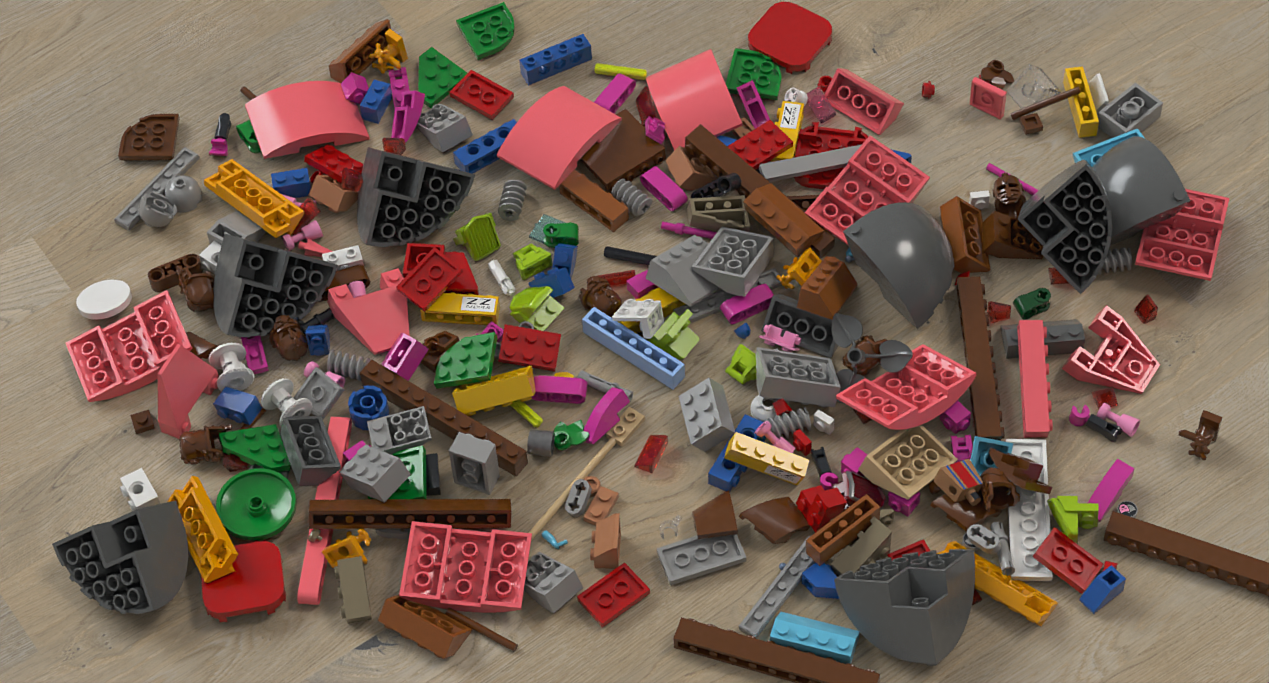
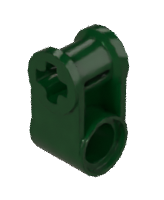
[1013,288,1051,320]

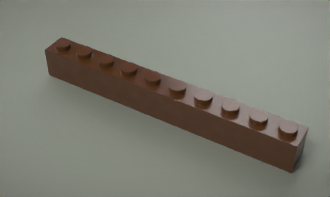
[685,124,836,259]
[956,276,1005,441]
[360,360,528,477]
[309,499,511,529]
[1103,511,1269,597]
[673,617,880,683]

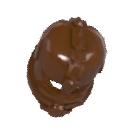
[992,172,1026,219]
[176,266,215,312]
[579,276,622,318]
[269,315,308,361]
[842,335,888,377]
[179,425,232,465]
[980,468,1020,512]

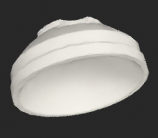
[751,395,782,422]

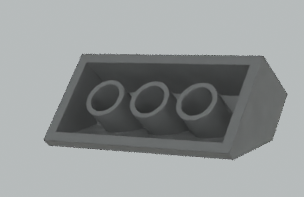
[761,293,838,358]
[1000,319,1085,359]
[280,416,341,486]

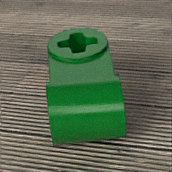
[236,120,261,153]
[543,222,579,248]

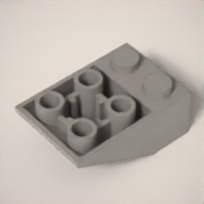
[416,104,473,152]
[207,210,267,245]
[367,406,432,455]
[524,552,583,613]

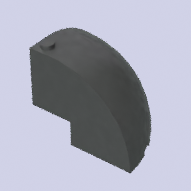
[1092,136,1191,246]
[357,147,475,247]
[1018,160,1112,294]
[843,202,954,329]
[213,234,338,337]
[52,501,188,614]
[834,549,975,666]

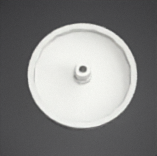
[76,280,132,320]

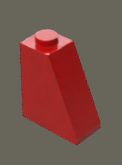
[444,251,479,295]

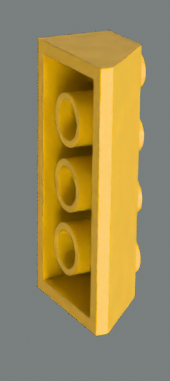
[452,366,536,416]

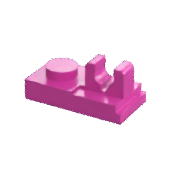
[645,116,665,144]

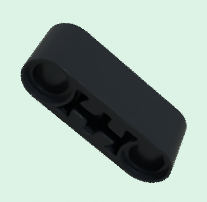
[691,173,741,198]

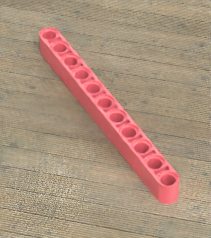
[297,416,352,605]

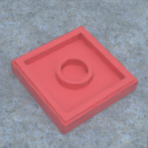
[970,77,1007,120]

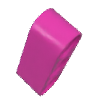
[594,73,636,114]
[640,166,688,212]
[720,284,774,324]
[531,375,588,404]

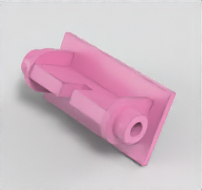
[759,324,801,352]

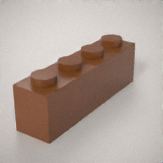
[560,169,629,232]
[806,494,880,566]

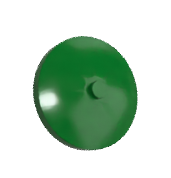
[216,468,297,541]

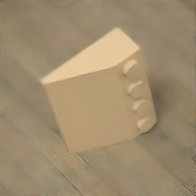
[858,425,958,500]

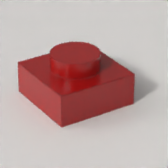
[793,429,812,456]

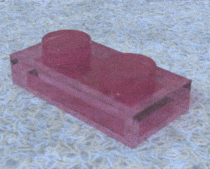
[807,87,836,124]

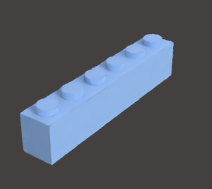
[582,307,685,390]

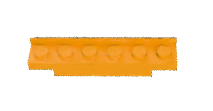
[204,159,304,238]
[167,476,238,583]
[937,541,1058,626]

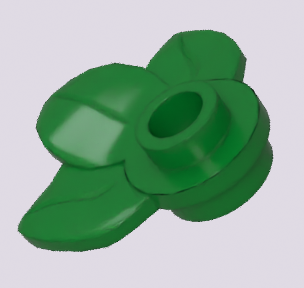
[554,420,589,450]

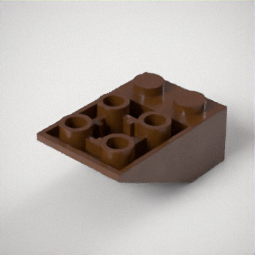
[982,211,1043,260]

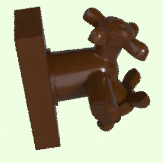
[1178,410,1222,460]

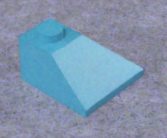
[970,436,1013,476]

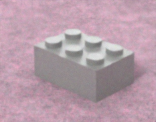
[1098,83,1163,138]
[679,378,735,452]
[449,432,500,495]
[339,444,411,502]

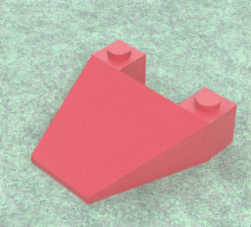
[327,268,410,355]
[1062,305,1160,394]
[158,344,219,439]

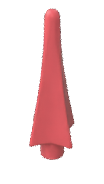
[298,239,333,257]

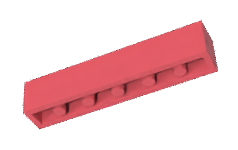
[1017,320,1053,438]

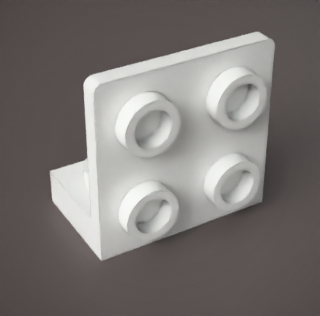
[612,299,664,339]

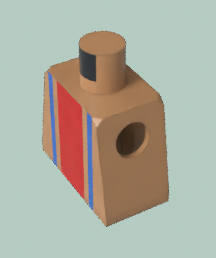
[933,459,983,506]

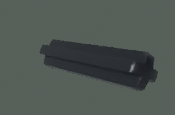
[604,246,657,265]

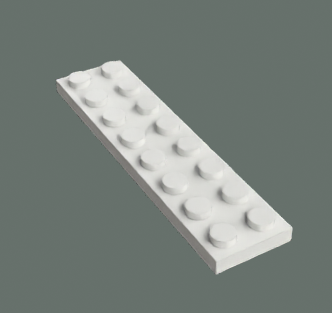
[1006,439,1053,581]

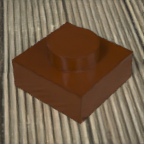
[1019,113,1043,135]
[130,410,155,435]

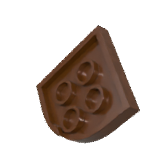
[118,114,180,160]

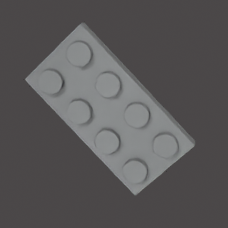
[657,534,746,585]

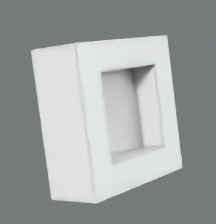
[969,191,990,209]
[813,409,834,435]

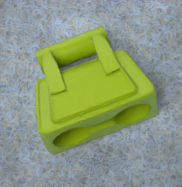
[512,243,552,280]
[725,344,757,385]

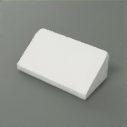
[1088,73,1109,114]

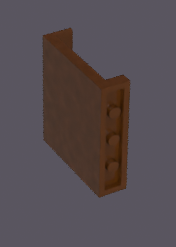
[579,109,666,193]

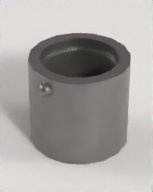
[527,429,555,457]

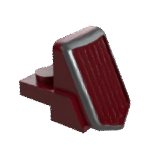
[831,471,886,512]

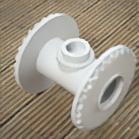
[209,342,254,392]
[261,378,313,427]

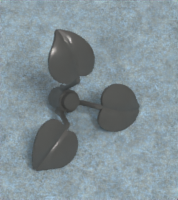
[832,313,913,403]

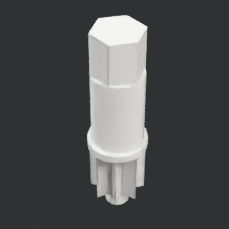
[488,260,516,297]

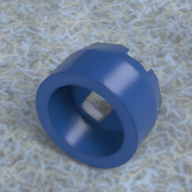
[734,322,751,339]

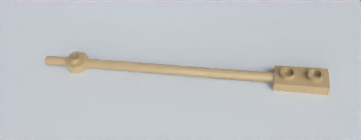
[528,407,645,541]

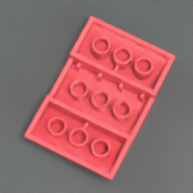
[646,49,743,151]
[245,81,370,159]
[497,86,622,190]
[805,136,930,246]
[1135,189,1229,281]
[66,290,192,402]
[836,344,976,430]
[399,521,532,613]

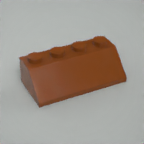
[329,19,391,83]
[743,183,824,258]
[940,196,991,273]
[797,256,858,320]
[378,594,472,659]

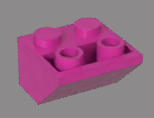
[381,333,428,381]

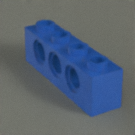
[519,34,592,86]
[453,119,517,174]
[708,414,766,493]

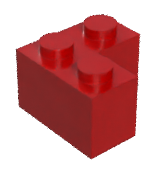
[796,485,847,533]

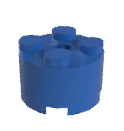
[348,386,389,430]

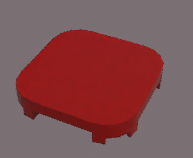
[748,2,832,74]
[794,122,868,190]
[201,541,286,622]

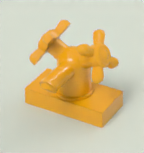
[369,29,408,74]
[776,248,822,289]
[321,529,371,568]

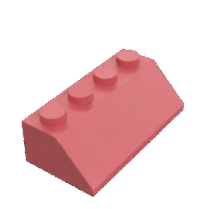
[822,68,904,135]

